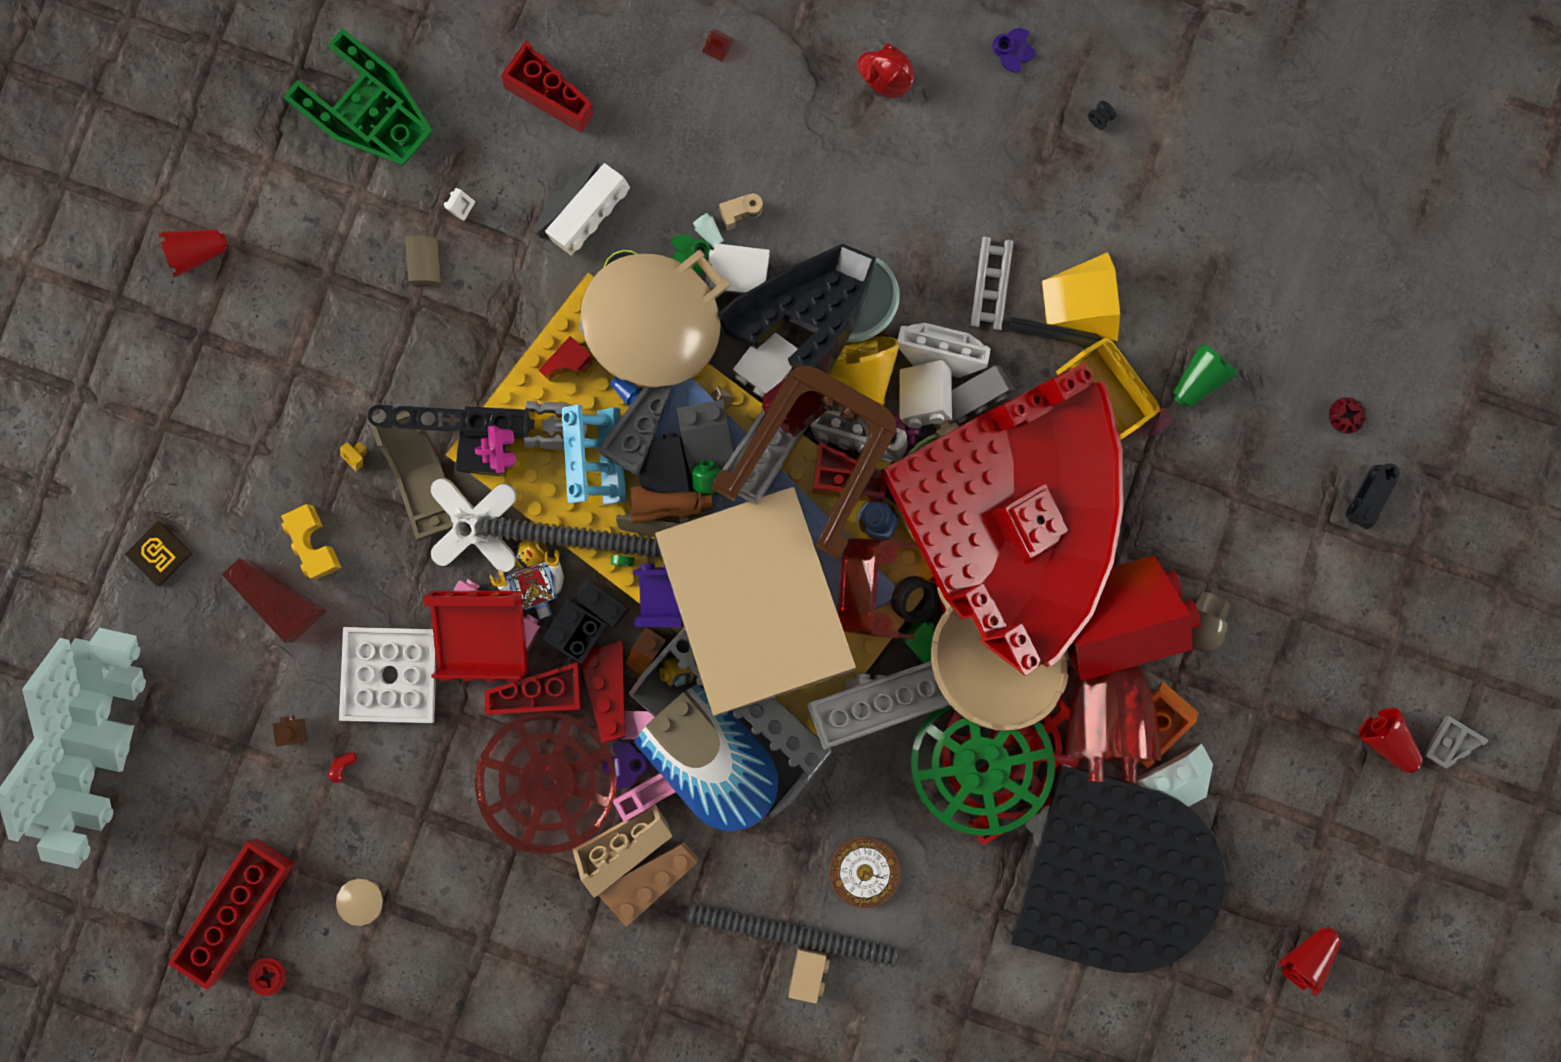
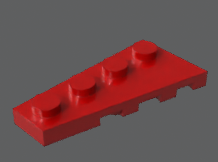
[581,640,626,744]

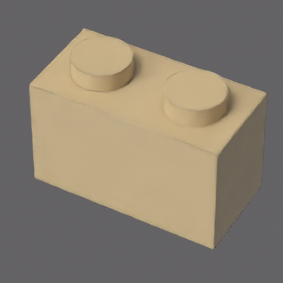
[789,946,830,1004]

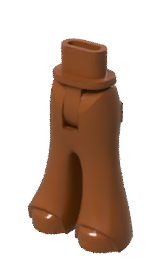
[630,486,712,524]

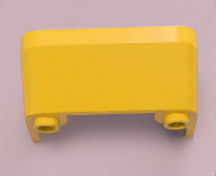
[1056,338,1160,440]

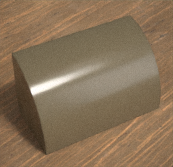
[405,235,441,286]

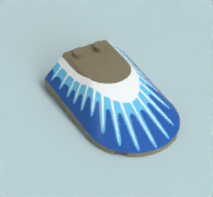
[634,684,778,831]

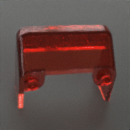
[837,538,919,639]

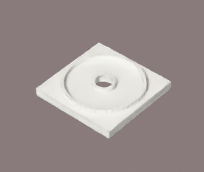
[339,627,437,723]

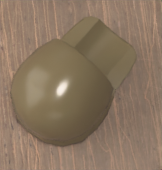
[1191,592,1230,652]

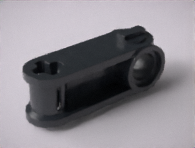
[1345,463,1400,530]

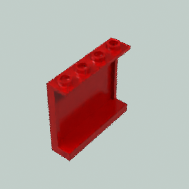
[423,591,529,682]

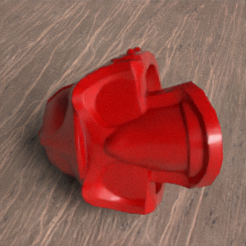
[858,43,915,99]

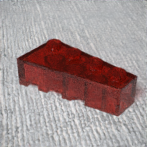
[222,558,327,643]

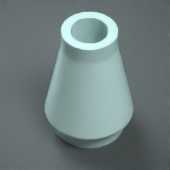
[693,213,724,248]

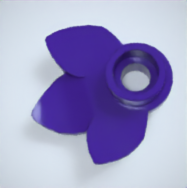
[992,28,1036,73]
[602,741,649,788]

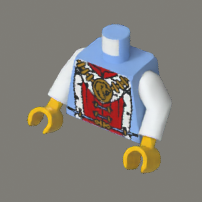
[490,550,564,620]

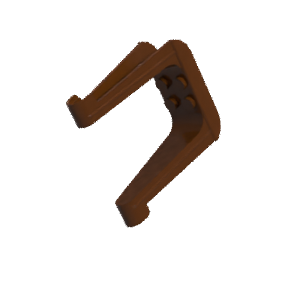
[711,366,897,560]

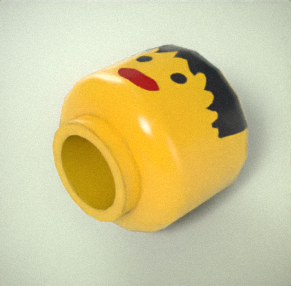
[513,539,548,570]

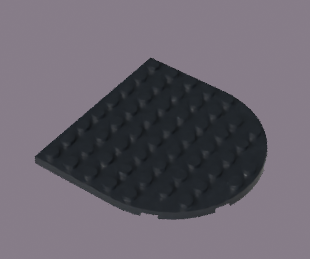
[1011,764,1225,973]

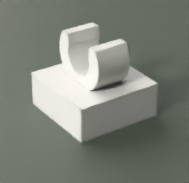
[444,188,475,221]

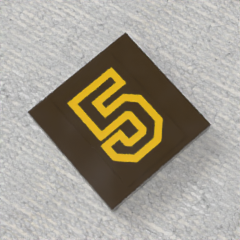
[125,521,193,587]

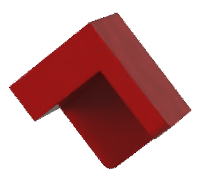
[968,815,1003,845]

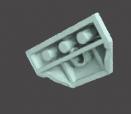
[1129,743,1213,806]

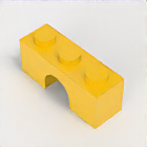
[281,504,342,580]

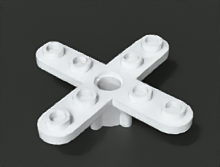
[431,478,517,572]

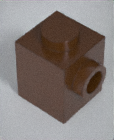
[273,715,308,747]

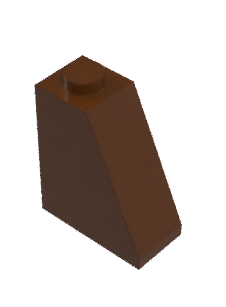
[625,627,670,676]

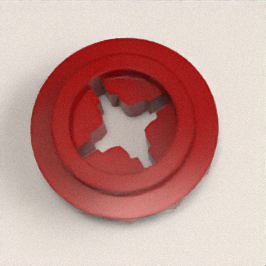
[248,957,287,996]

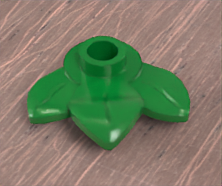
[670,235,712,276]

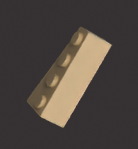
[572,804,673,898]

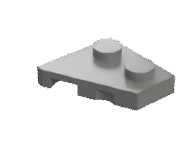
[1422,716,1488,769]

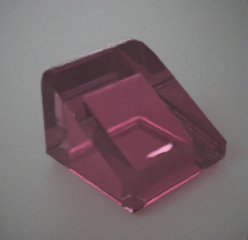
[1149,407,1174,437]

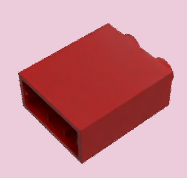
[1068,555,1201,681]

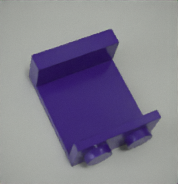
[633,563,684,627]

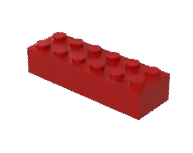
[167,838,295,990]

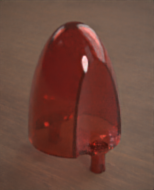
[1066,665,1161,784]

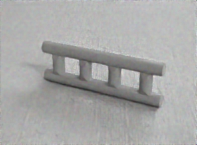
[970,237,1014,331]

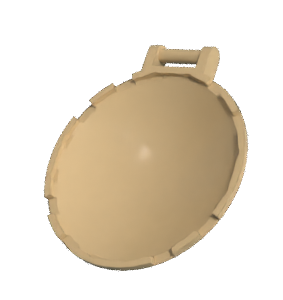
[581,250,731,388]
[931,587,1069,731]

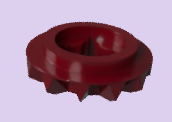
[1329,397,1367,434]

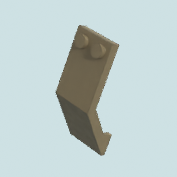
[371,412,453,541]

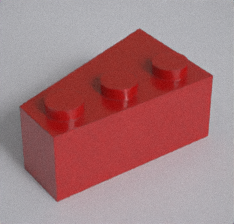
[812,441,886,501]

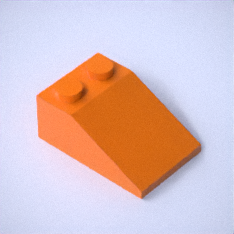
[1113,681,1199,768]

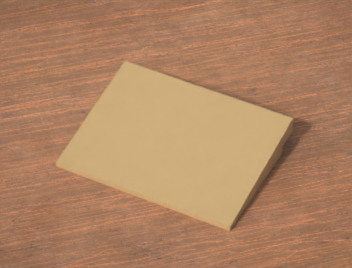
[655,487,856,716]

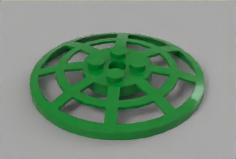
[911,705,1055,836]

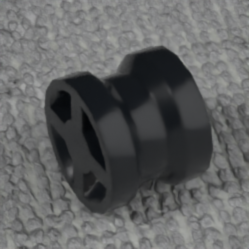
[1087,100,1117,130]

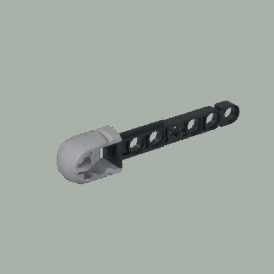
[367,401,587,450]

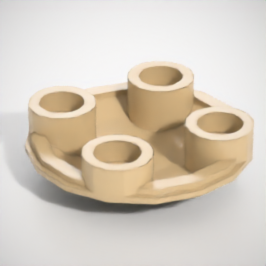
[336,878,383,926]

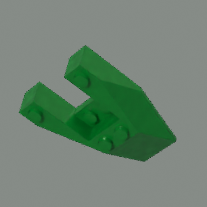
[283,28,433,166]

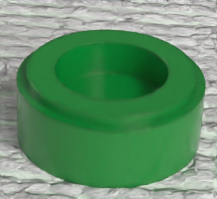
[610,555,635,567]

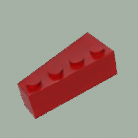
[501,40,593,133]

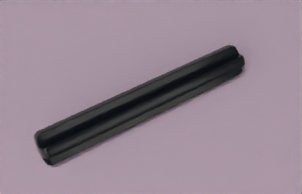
[1009,317,1099,346]

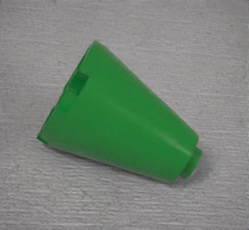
[1173,344,1238,408]

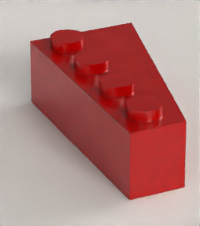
[484,662,583,715]

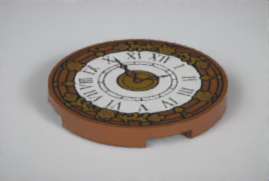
[829,836,900,908]

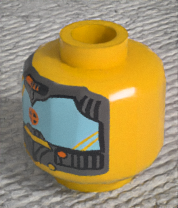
[659,657,696,688]

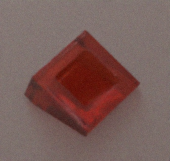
[702,29,734,62]

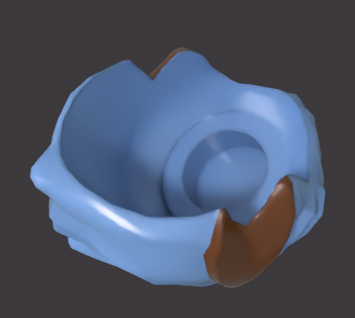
[857,501,898,540]

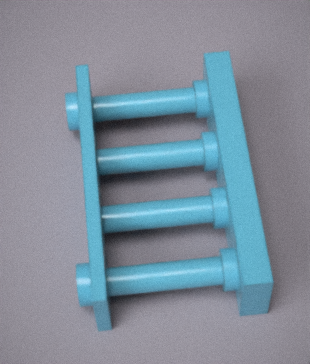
[562,404,626,504]

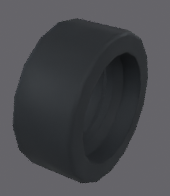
[891,576,938,624]

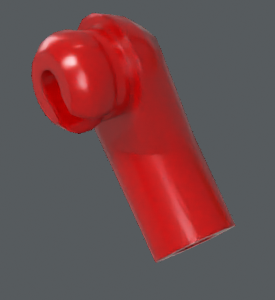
[327,751,358,783]

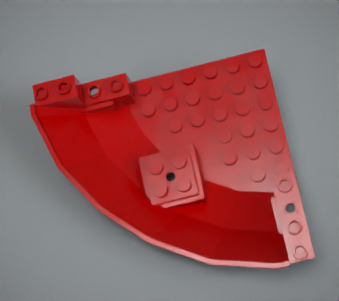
[880,362,1123,676]

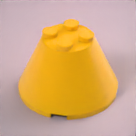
[828,336,899,405]

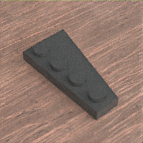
[598,386,673,476]

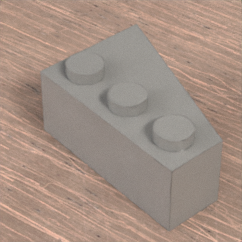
[948,366,1015,425]

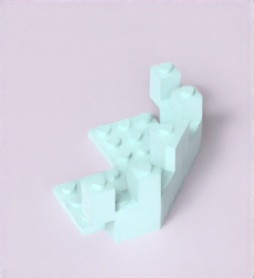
[0,628,146,869]

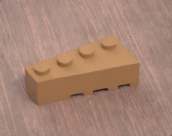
[598,842,699,927]

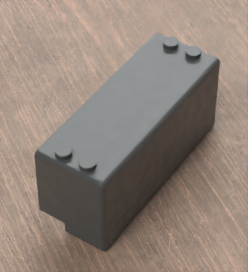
[629,627,832,819]

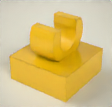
[340,442,367,471]

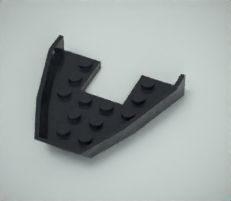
[718,244,876,374]

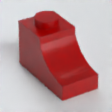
[539,336,594,380]

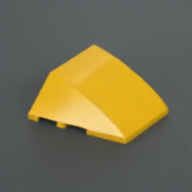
[1042,252,1120,342]

